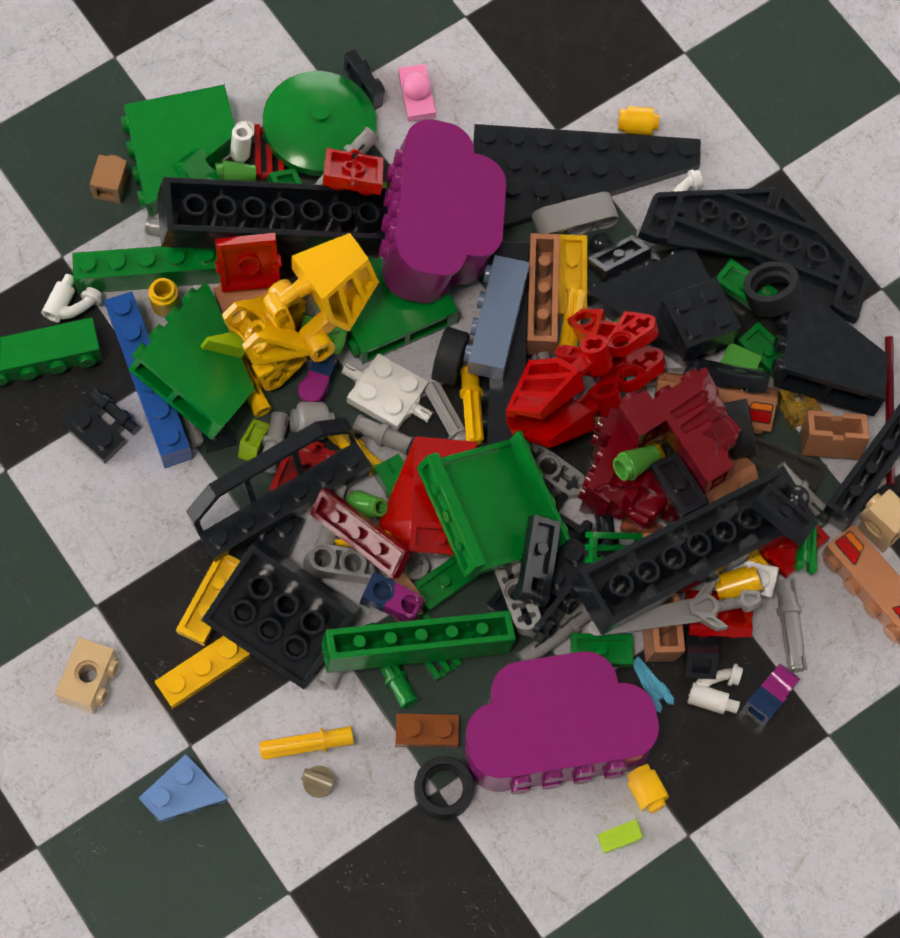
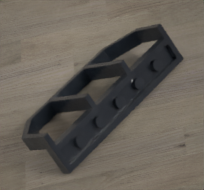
[186,418,372,562]

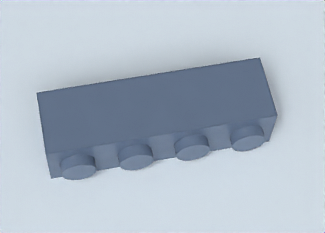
[464,255,530,381]

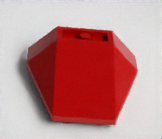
[378,437,477,557]

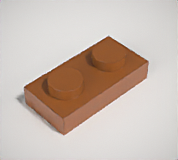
[395,713,459,748]

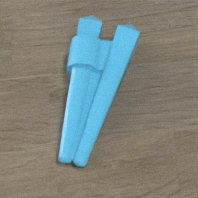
[633,656,674,713]

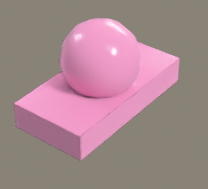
[398,64,436,122]

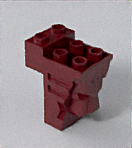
[617,367,741,494]
[578,407,680,530]

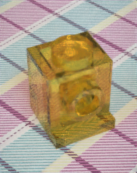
[777,389,822,430]

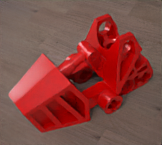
[506,309,666,448]

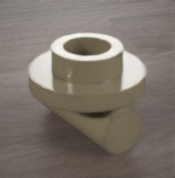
[301,766,335,798]

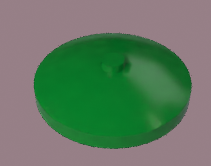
[262,71,376,176]

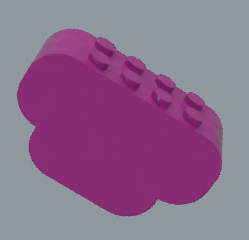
[379,119,506,303]
[464,651,659,794]

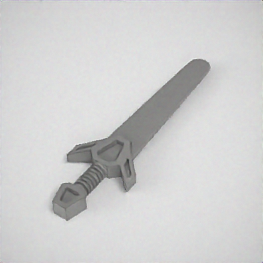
[588,582,762,636]

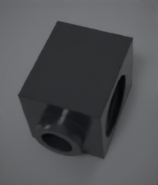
[682,631,719,679]

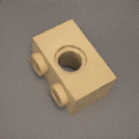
[857,489,900,553]
[55,637,119,714]

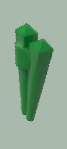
[793,519,818,576]

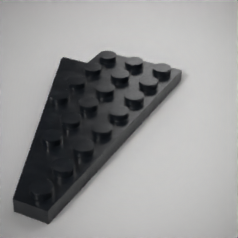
[473,124,701,230]

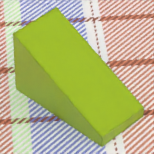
[200,332,246,358]
[238,419,270,461]
[597,818,643,854]

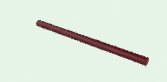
[885,336,895,486]

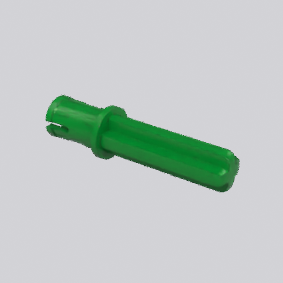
[367,622,419,710]

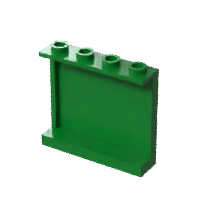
[417,430,570,578]

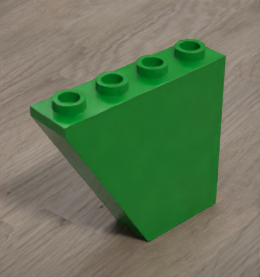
[121,84,235,217]
[347,257,458,365]
[128,282,255,440]

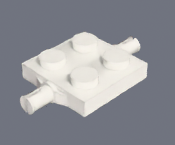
[342,353,434,431]

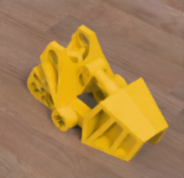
[222,233,379,391]

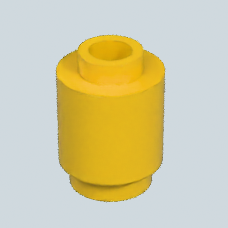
[618,106,659,136]
[148,278,181,317]
[716,565,763,599]
[626,764,669,814]

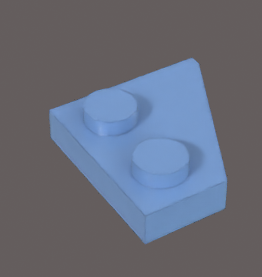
[139,754,228,823]

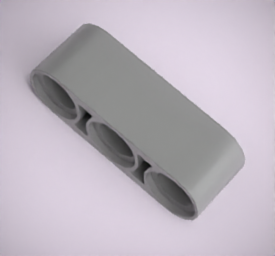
[531,192,619,235]
[303,544,391,585]

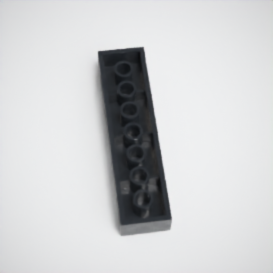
[157,177,389,256]
[570,465,816,636]

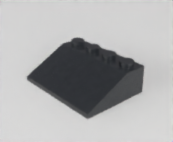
[201,538,359,690]

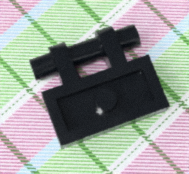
[61,388,140,464]

